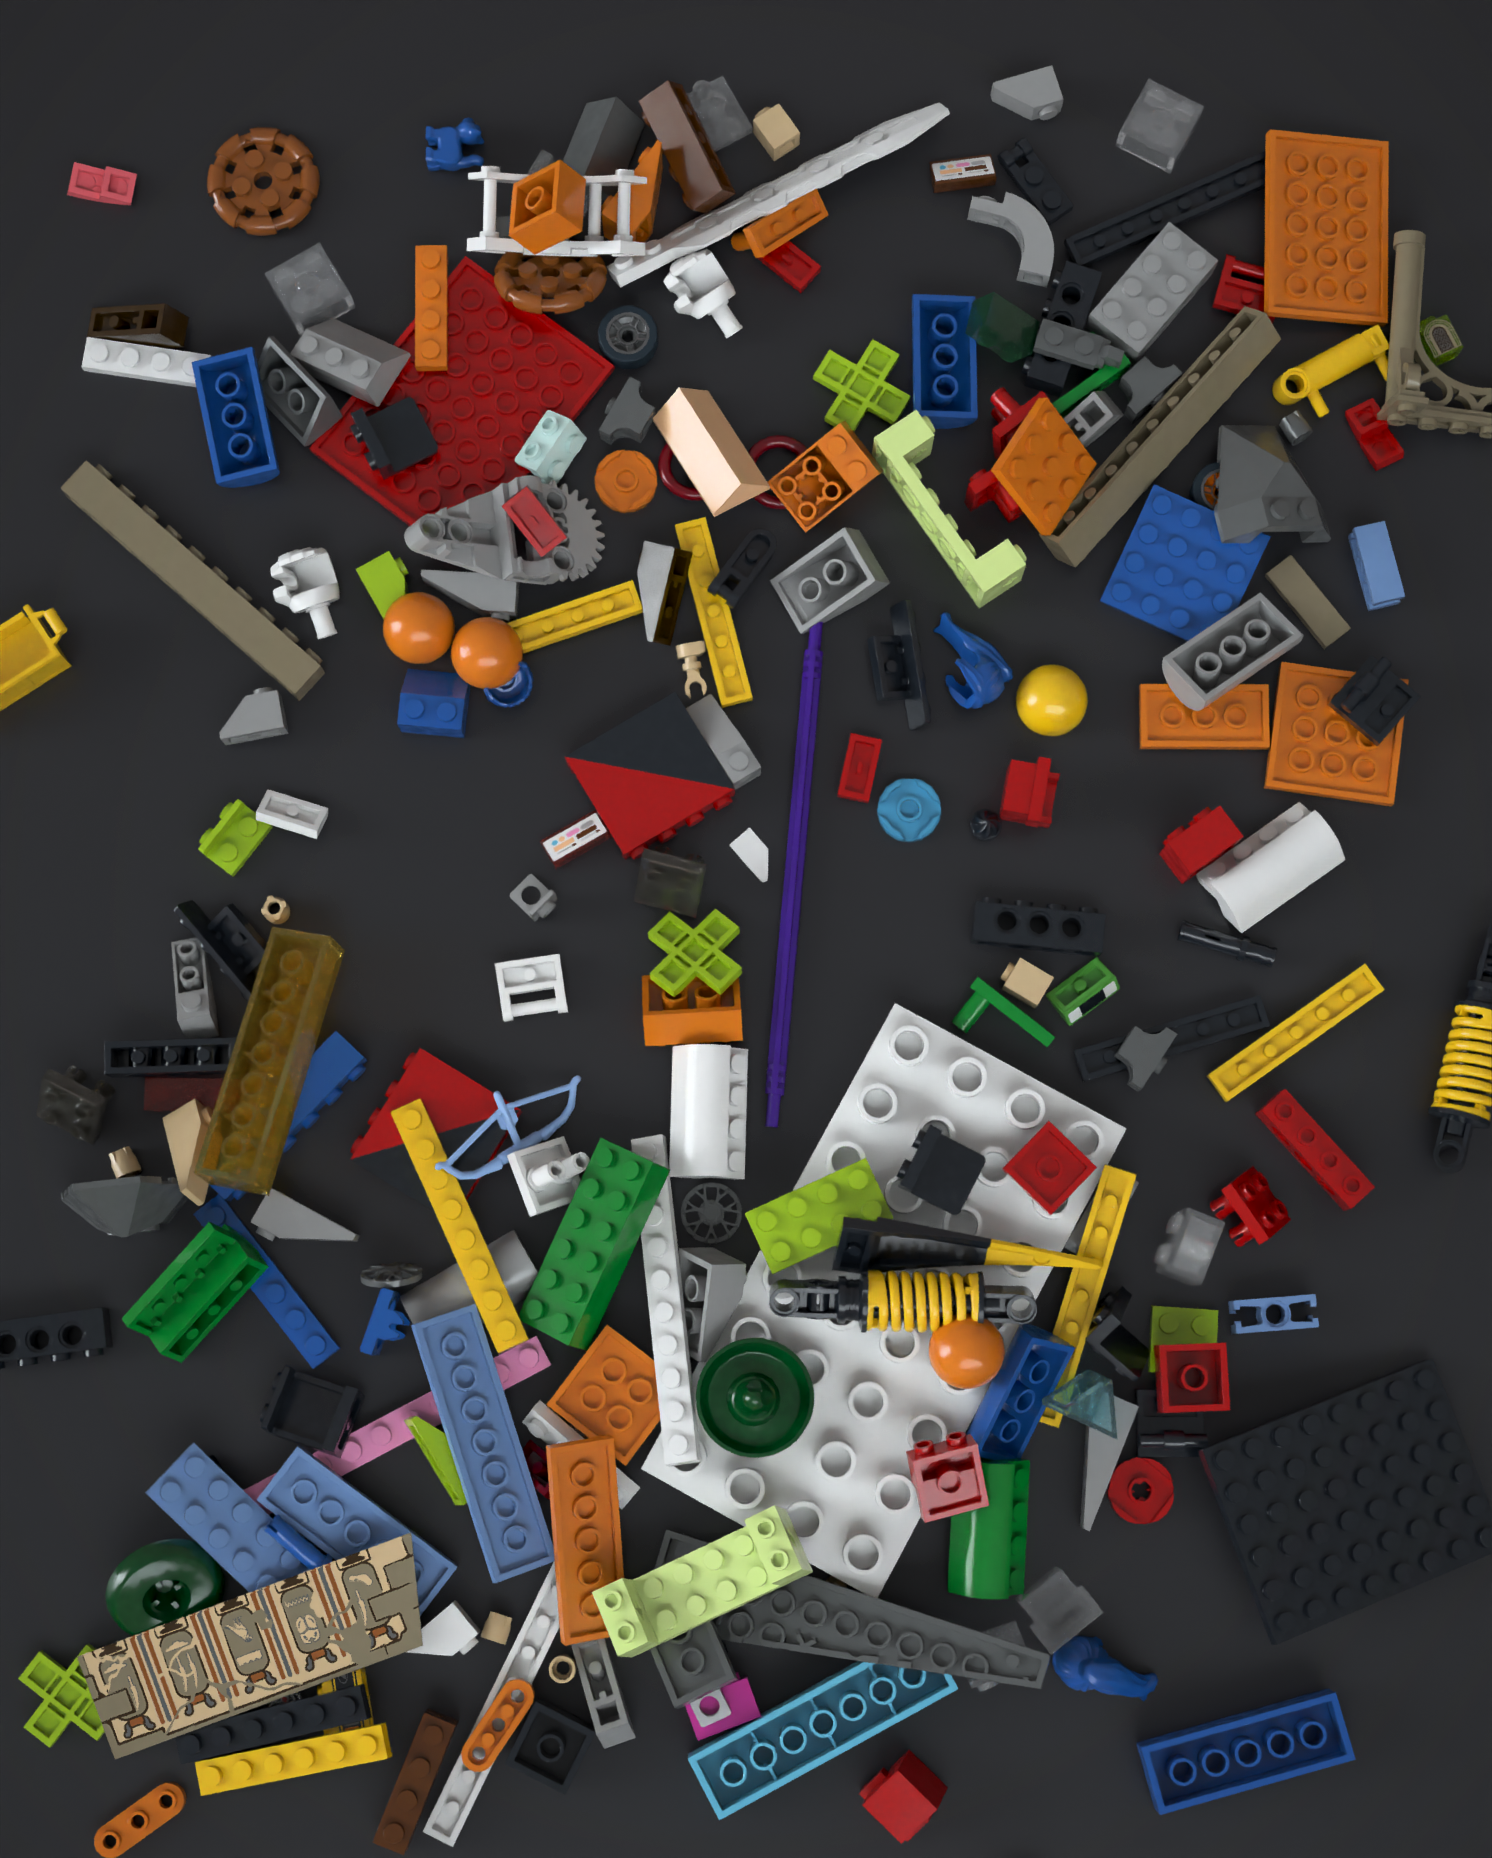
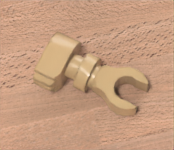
[676,641,707,699]

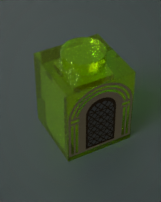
[1420,314,1464,367]

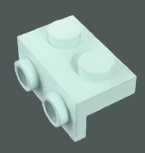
[515,410,587,484]

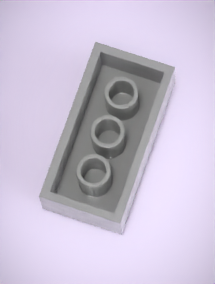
[1086,222,1218,365]

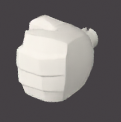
[663,249,743,339]
[270,547,340,639]

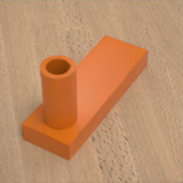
[731,189,829,258]

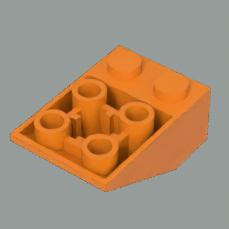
[601,140,663,243]
[767,421,884,533]

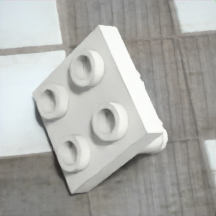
[507,1136,590,1217]

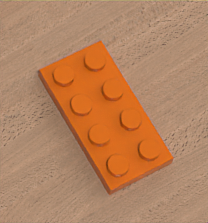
[1139,684,1270,750]

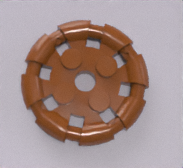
[207,127,320,236]
[494,238,607,314]

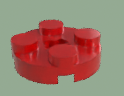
[1106,1457,1174,1524]

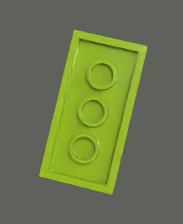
[745,1158,894,1275]

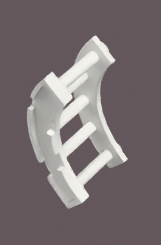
[467,166,647,257]

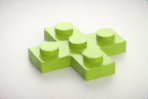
[813,339,911,431]
[648,909,742,998]
[18,1643,105,1748]

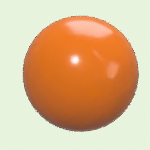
[383,592,455,664]
[451,617,523,689]
[929,1313,1005,1389]

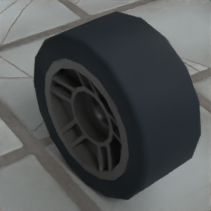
[598,305,658,370]

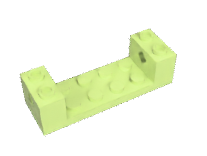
[872,410,1027,608]
[592,1505,813,1658]

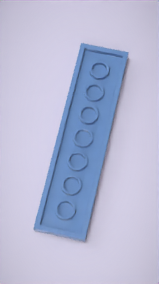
[411,1304,555,1583]

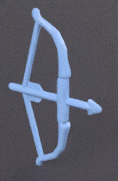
[435,1075,581,1180]

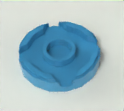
[877,778,941,843]

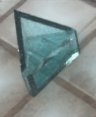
[1042,1369,1118,1440]

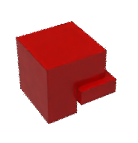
[999,757,1060,828]
[859,1750,948,1844]

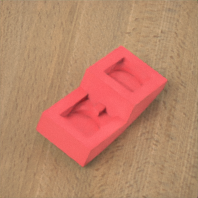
[67,162,137,205]

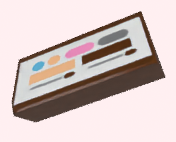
[929,154,997,193]

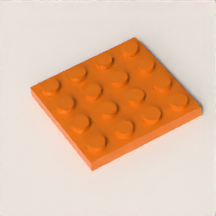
[1264,662,1409,807]

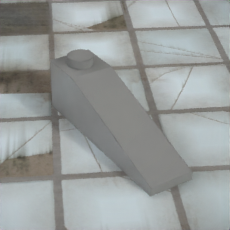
[1080,1391,1139,1531]

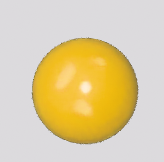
[1016,664,1088,736]

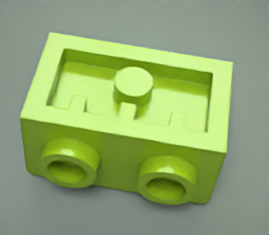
[198,799,273,877]

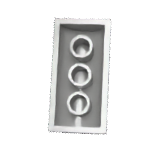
[1162,592,1303,711]
[400,1229,539,1324]

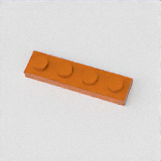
[415,245,448,371]

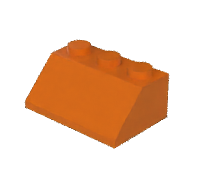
[642,975,743,1046]

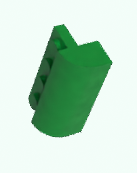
[122,1222,269,1363]
[947,1457,1030,1600]

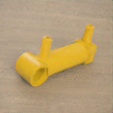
[1272,324,1389,418]

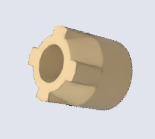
[261,895,290,924]
[109,1146,142,1179]
[480,1611,512,1645]
[549,1654,577,1683]

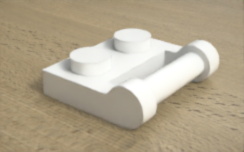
[495,954,568,1022]

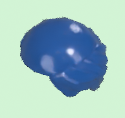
[484,661,533,708]

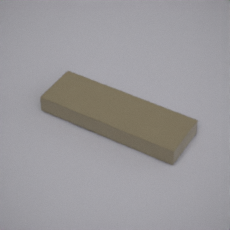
[1265,555,1351,650]

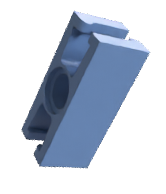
[1348,521,1405,611]
[1228,1294,1319,1334]

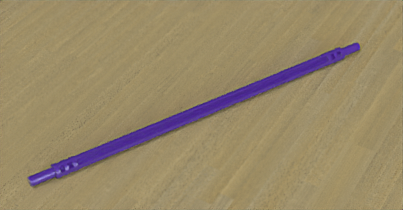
[765,622,823,1128]

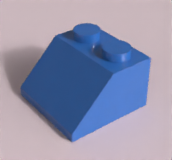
[397,669,471,738]

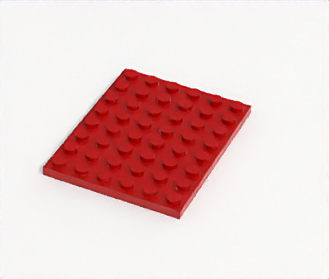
[309,256,615,526]

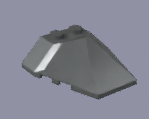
[1214,425,1331,543]
[61,1176,189,1238]

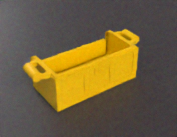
[0,604,71,711]

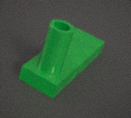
[1052,331,1131,418]
[951,977,1055,1047]

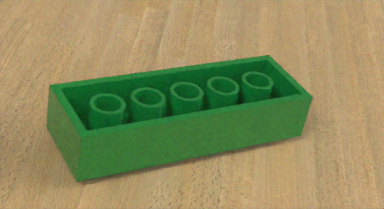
[519,1138,670,1351]

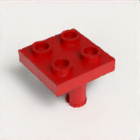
[990,387,1050,460]
[964,469,1023,523]
[1210,1166,1291,1247]

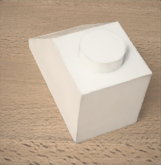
[407,1600,481,1656]

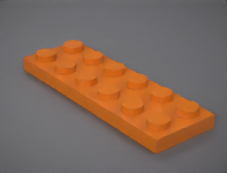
[546,1435,624,1646]

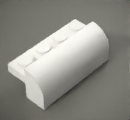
[1196,802,1346,933]
[669,1044,748,1180]

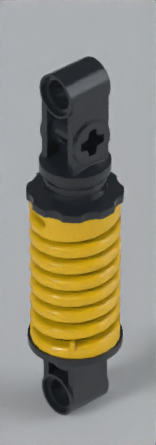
[1427,924,1492,1174]
[769,1268,1037,1333]

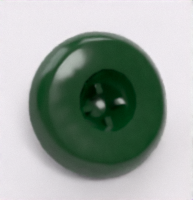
[696,1338,814,1458]
[106,1539,225,1636]

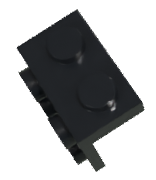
[350,397,438,480]
[897,1125,986,1215]
[1085,1286,1149,1381]

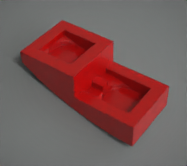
[1345,398,1404,471]

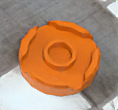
[595,449,657,513]

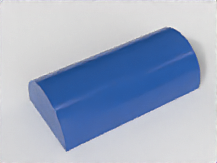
[912,294,978,429]
[191,347,280,488]
[966,1324,1075,1460]

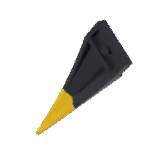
[832,1217,1102,1274]

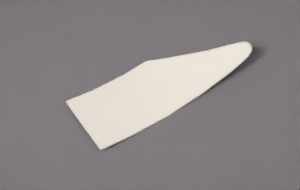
[730,827,768,882]

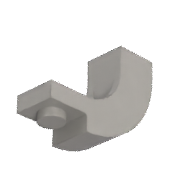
[967,192,1054,287]

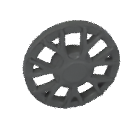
[681,1182,742,1244]
[360,1262,423,1288]

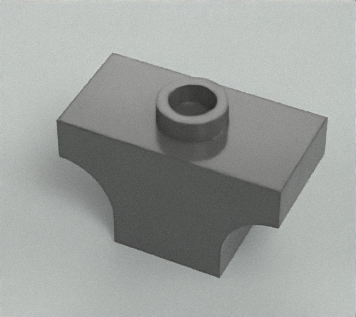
[1118,356,1182,424]
[599,377,656,445]
[1114,1026,1177,1092]

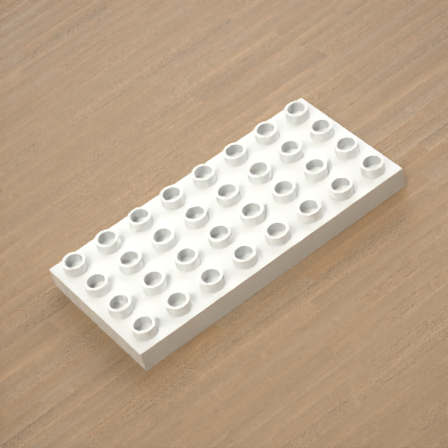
[641,1003,1126,1598]

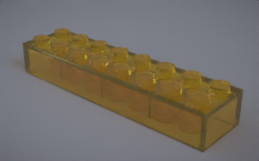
[194,927,345,1196]

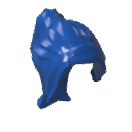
[933,612,1014,709]
[1052,1636,1158,1702]

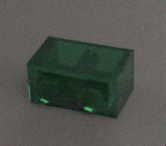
[965,292,1040,363]

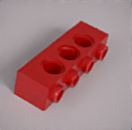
[1255,1089,1375,1211]

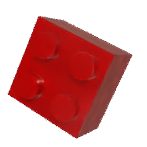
[1159,805,1244,884]
[1154,1343,1230,1413]

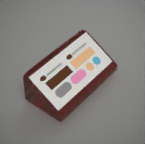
[540,810,611,869]

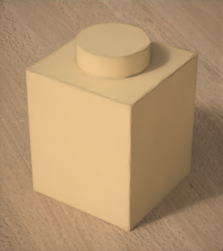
[753,103,800,161]
[1000,958,1054,1009]

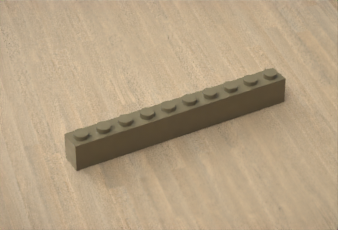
[1039,306,1281,568]
[61,460,325,701]

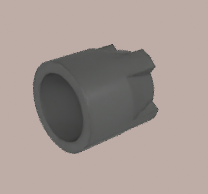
[1279,410,1313,446]

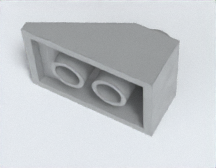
[770,527,890,634]
[678,1247,747,1362]

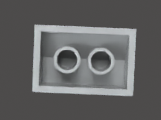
[290,318,411,407]

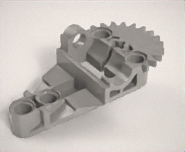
[404,475,605,585]

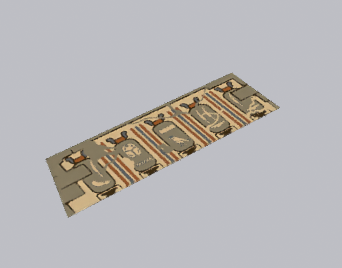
[77,1533,423,1759]

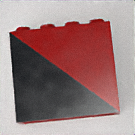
[565,692,735,860]
[350,1048,522,1212]

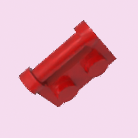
[1212,254,1275,323]

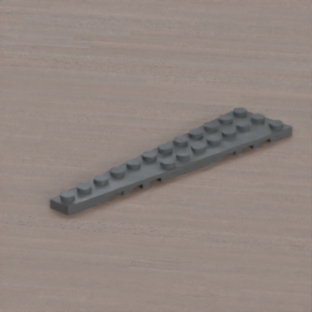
[654,1529,1052,1689]

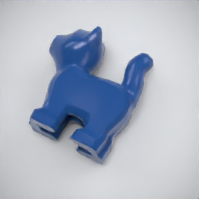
[426,118,484,171]

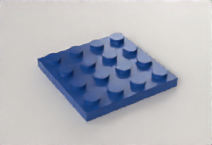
[1099,484,1270,641]

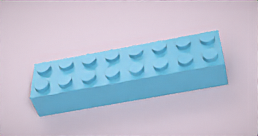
[687,1661,958,1820]

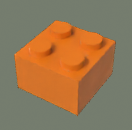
[509,160,586,255]

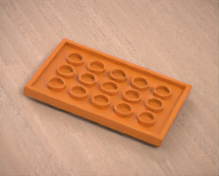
[1264,129,1389,327]

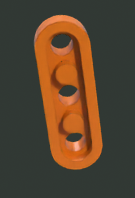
[461,1678,535,1772]
[94,1782,186,1858]

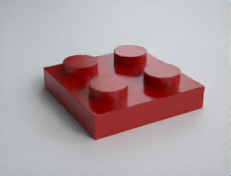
[1002,1121,1097,1216]

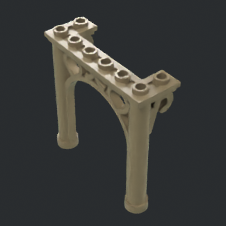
[1377,230,1492,438]

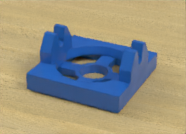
[360,1288,411,1356]

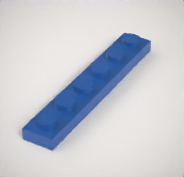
[193,1194,341,1369]

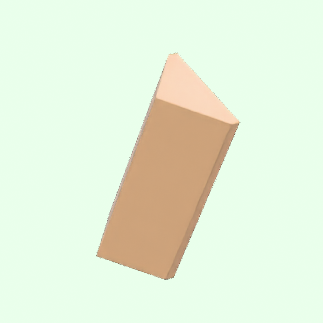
[653,387,770,517]

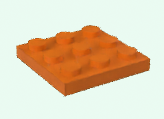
[991,398,1097,536]
[547,1324,660,1466]

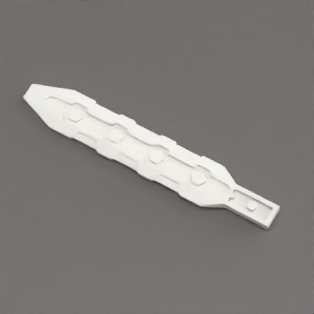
[607,102,950,288]

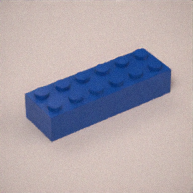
[1136,1688,1356,1815]

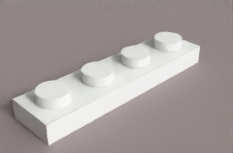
[81,337,212,387]
[522,1400,640,1509]

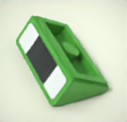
[1046,957,1120,1026]

